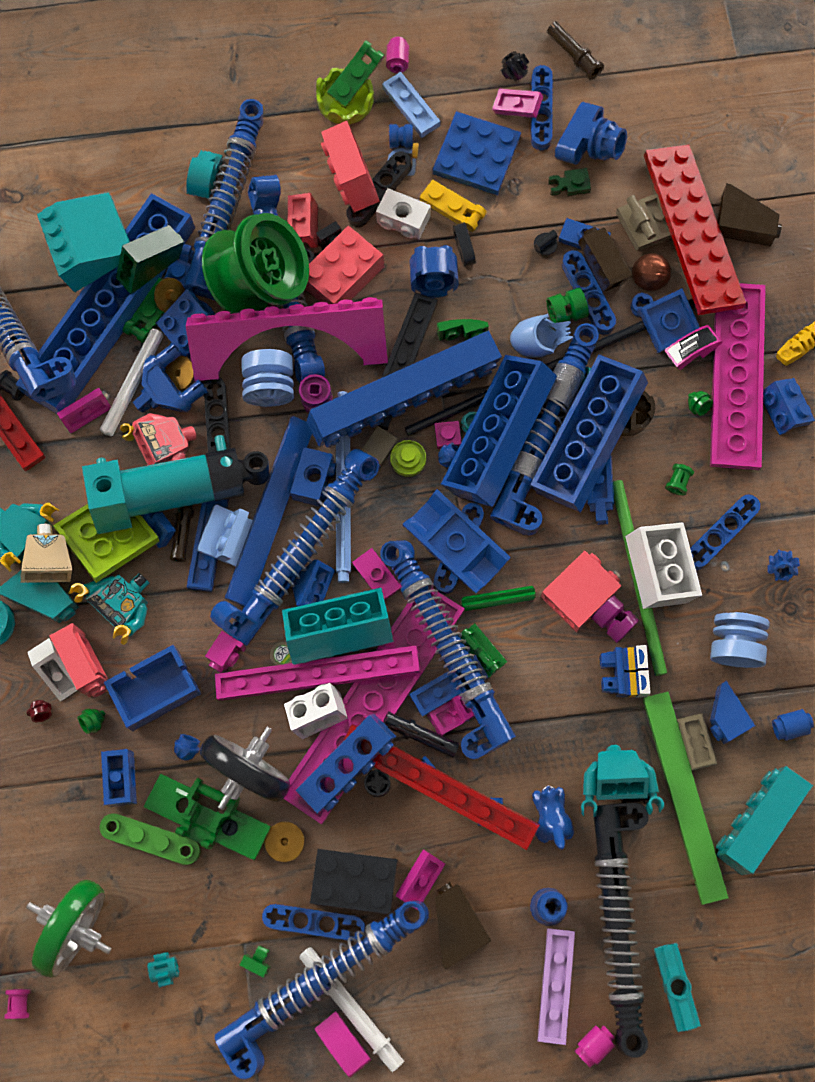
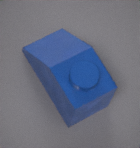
[710,681,755,744]

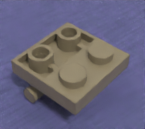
[616,193,672,251]

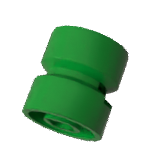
[546,287,589,323]

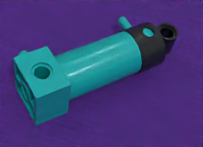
[82,435,270,534]

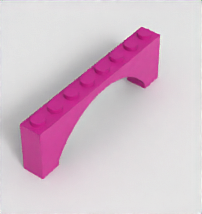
[186,297,388,381]

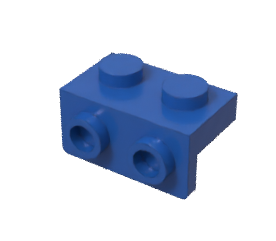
[763,378,815,435]

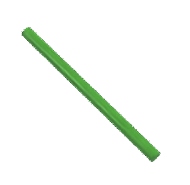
[613,480,668,676]

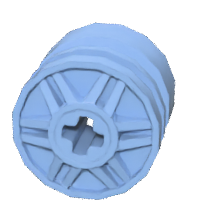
[242,349,294,407]
[710,612,770,668]

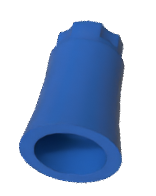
[530,888,567,926]

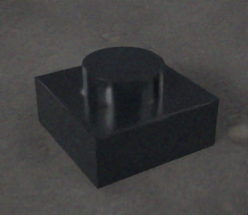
[316,221,341,250]

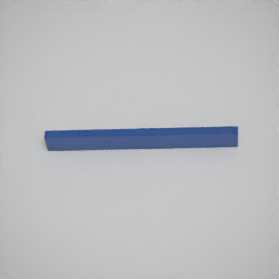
[224,416,312,607]

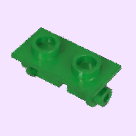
[459,623,507,678]

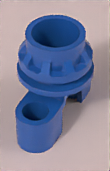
[555,102,627,165]

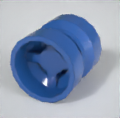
[389,124,413,148]

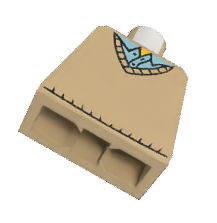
[21,524,72,583]

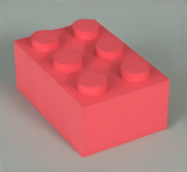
[321,121,380,212]
[305,225,384,304]

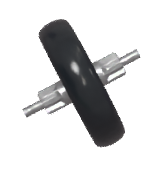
[200,727,290,810]

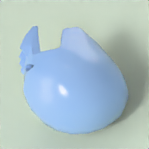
[510,314,573,358]

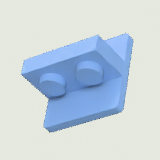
[197,505,253,567]

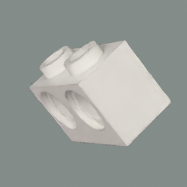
[284,683,348,740]

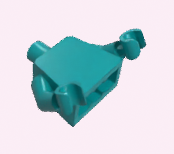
[581,745,664,817]

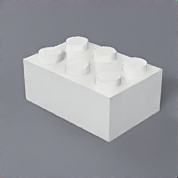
[625,522,702,609]

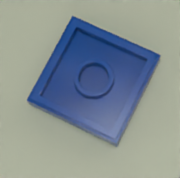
[638,288,700,353]

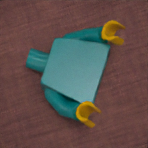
[0,503,59,572]

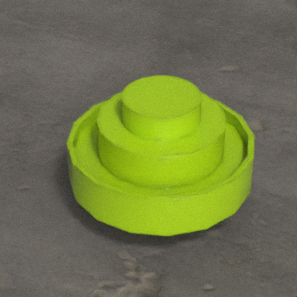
[390,440,426,477]

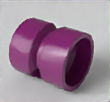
[299,374,333,413]
[591,595,640,643]

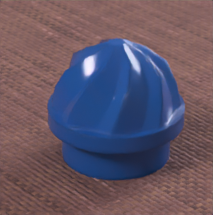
[438,442,458,467]
[174,734,200,760]

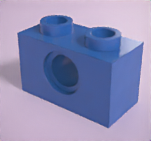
[290,447,337,507]
[101,749,137,807]

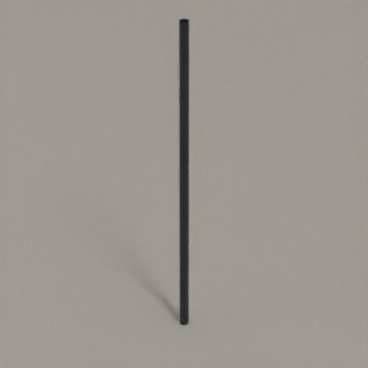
[404,298,695,436]

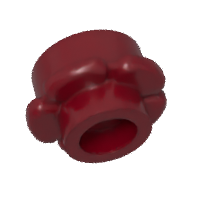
[26,700,52,723]

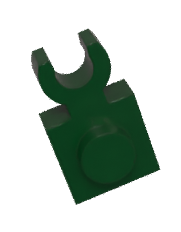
[548,168,591,196]

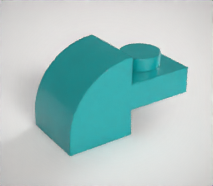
[186,150,223,199]

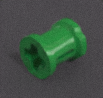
[665,463,694,496]

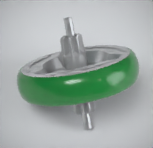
[26,880,112,978]

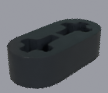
[452,222,476,267]

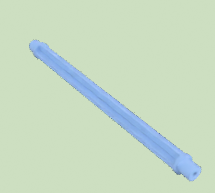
[336,391,351,583]

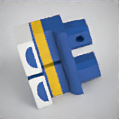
[599,645,650,697]

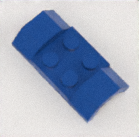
[402,489,511,594]

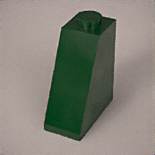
[116,225,184,294]

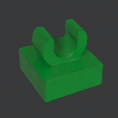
[239,946,271,978]

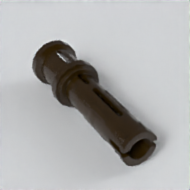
[547,21,604,80]

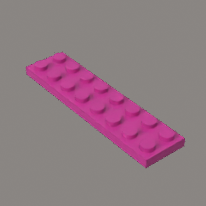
[710,283,765,470]

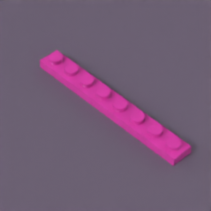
[215,646,421,701]

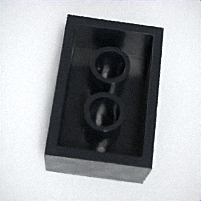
[310,849,398,914]

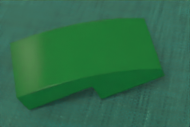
[437,319,489,341]

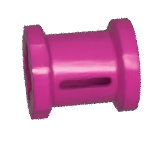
[4,989,31,1019]

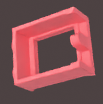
[50,623,108,697]

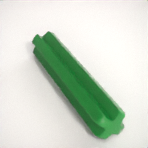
[461,586,536,611]

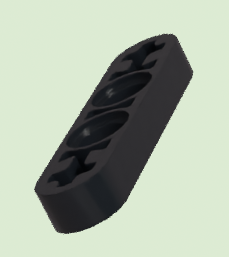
[346,151,412,227]
[204,377,231,452]

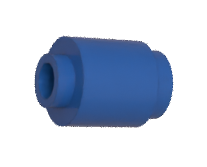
[772,709,814,741]

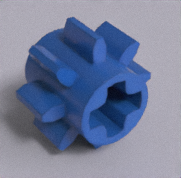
[767,550,800,582]

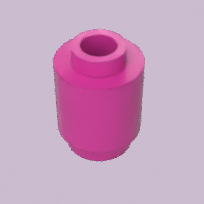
[386,37,409,74]
[575,1025,615,1068]

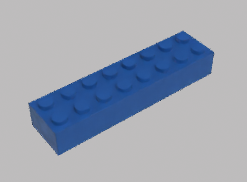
[306,330,502,448]

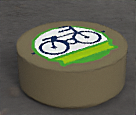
[270,642,292,665]

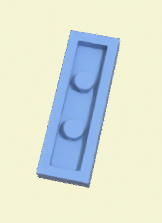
[382,72,440,138]

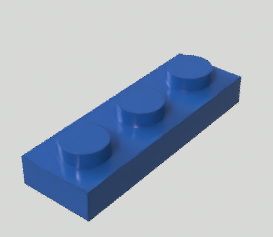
[409,655,488,717]

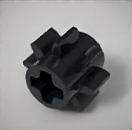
[500,51,530,81]

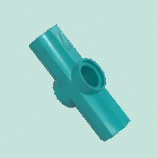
[654,943,701,1032]

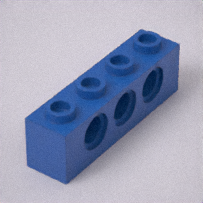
[296,714,397,814]

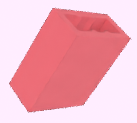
[541,551,622,633]

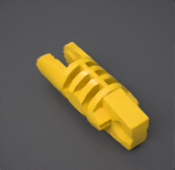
[776,321,815,366]

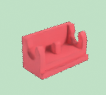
[288,193,318,248]

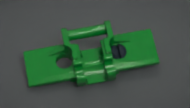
[143,774,271,861]

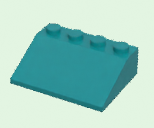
[37,192,130,292]

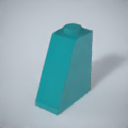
[0,570,79,623]

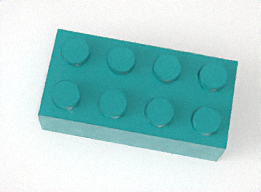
[282,588,394,665]
[716,766,813,875]

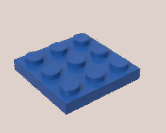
[433,111,521,195]

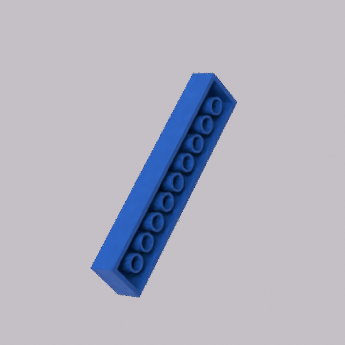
[16,193,195,414]

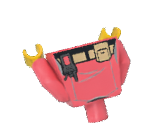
[120,413,196,465]

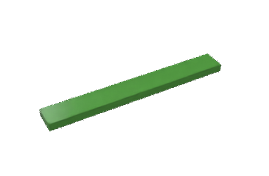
[642,692,728,905]

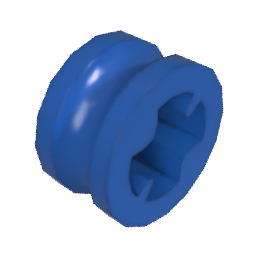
[630,293,653,317]

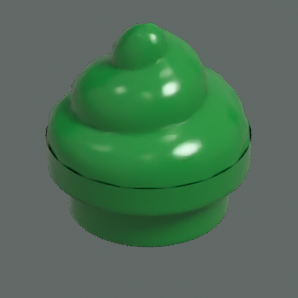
[688,391,713,416]
[78,708,106,734]

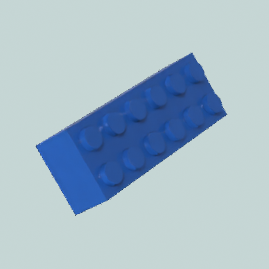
[441,355,557,507]
[530,355,648,513]

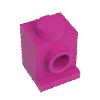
[205,631,246,673]

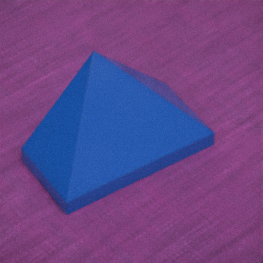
[292,559,335,606]

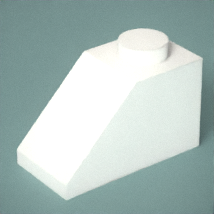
[28,638,77,701]

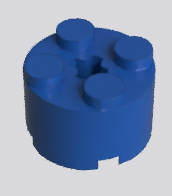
[409,245,459,298]

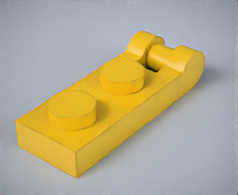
[419,179,487,232]

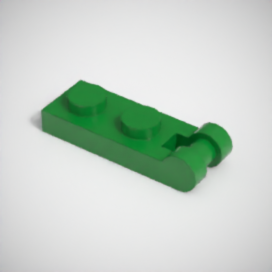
[327,40,385,108]
[123,278,164,344]

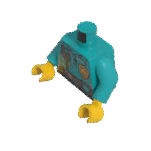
[69,573,150,645]

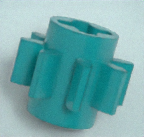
[148,952,179,988]

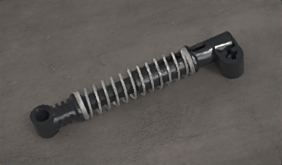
[593,803,649,1058]

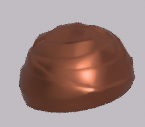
[632,253,671,291]

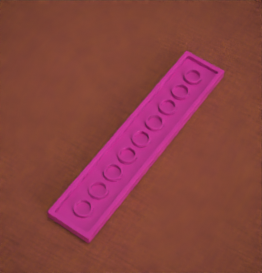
[283,588,465,825]

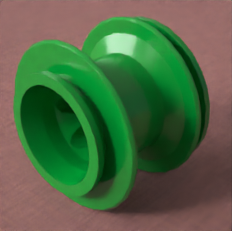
[202,213,309,314]

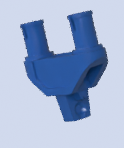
[133,342,208,413]

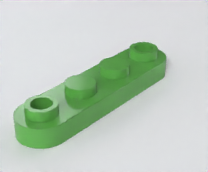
[100,813,201,865]

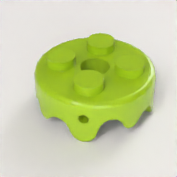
[316,68,374,125]

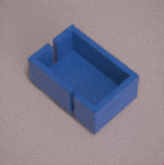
[104,645,201,731]

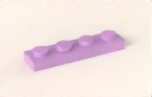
[537,928,575,1045]

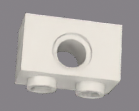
[376,188,431,240]

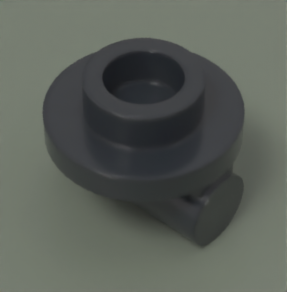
[534,230,558,256]

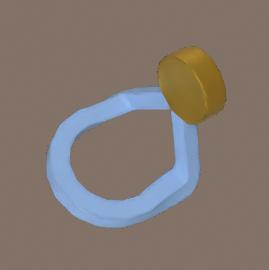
[387,143,418,176]

